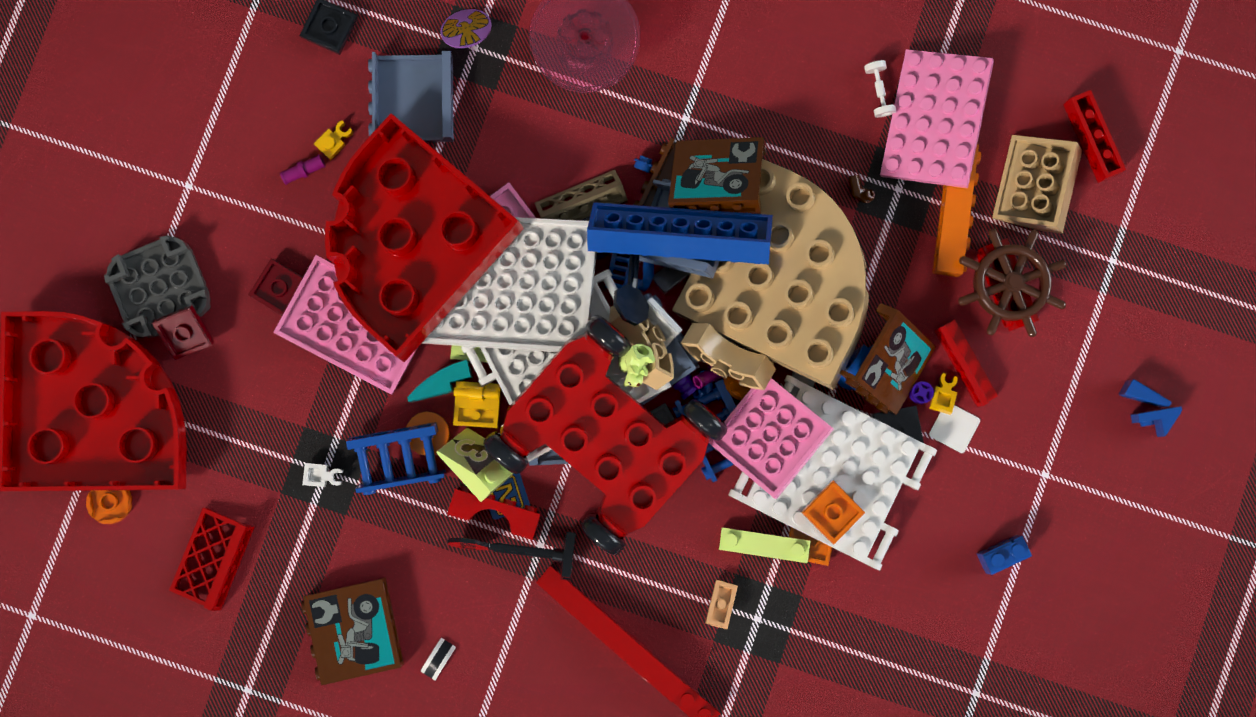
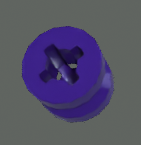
[672,374,698,400]
[909,381,934,404]

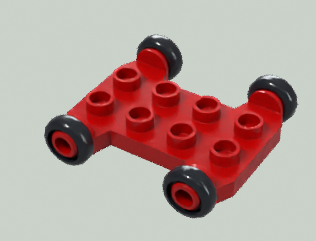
[483,315,728,555]

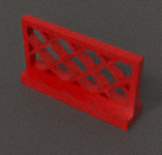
[169,507,255,611]

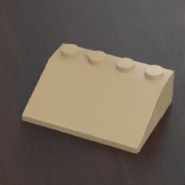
[992,135,1082,234]

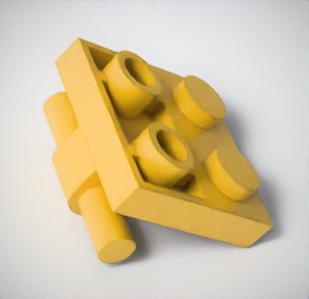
[453,381,501,428]

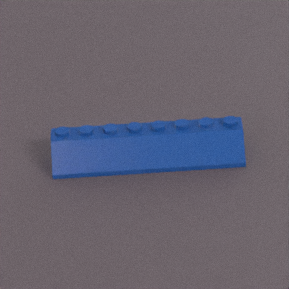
[587,202,773,264]

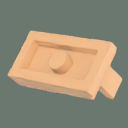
[705,580,738,629]

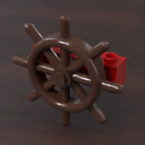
[958,228,1067,337]

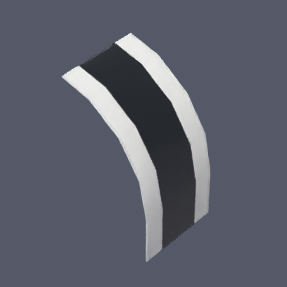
[421,638,456,681]

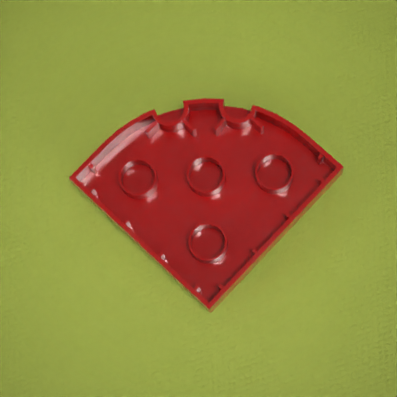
[325,113,524,362]
[0,311,187,491]

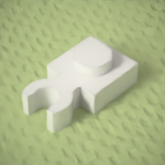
[302,463,344,487]

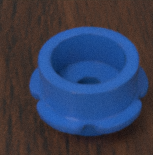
[634,155,653,173]

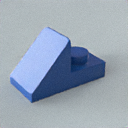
[1131,406,1182,437]

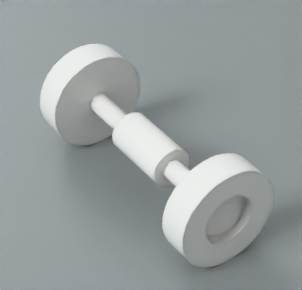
[864,60,896,118]

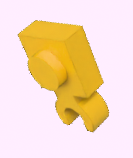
[314,120,354,160]
[929,373,957,415]

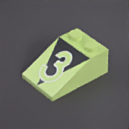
[436,428,514,502]

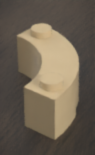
[608,305,674,390]
[681,323,776,390]

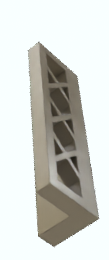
[535,170,628,220]

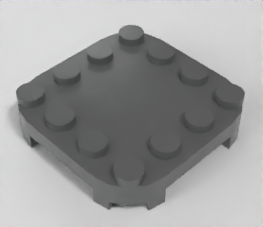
[104,235,211,338]

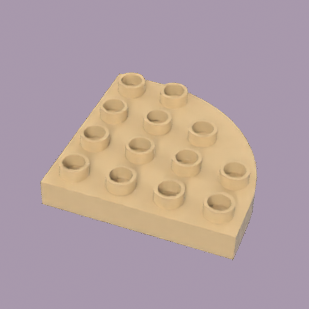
[672,159,869,390]

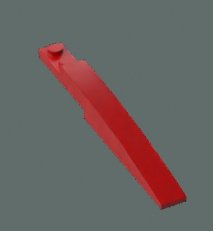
[536,565,720,717]

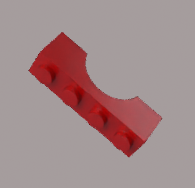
[447,486,541,540]

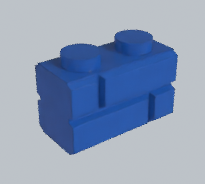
[976,535,1032,575]

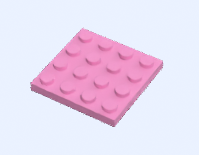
[709,378,834,500]

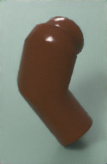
[848,175,875,203]

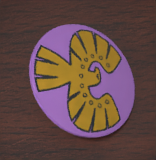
[440,9,492,48]

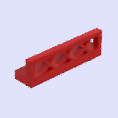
[934,319,998,407]

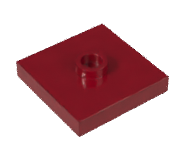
[248,258,303,316]
[152,305,214,360]

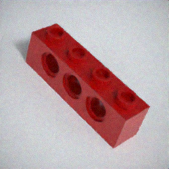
[1063,90,1126,183]

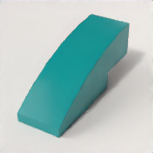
[407,360,473,403]

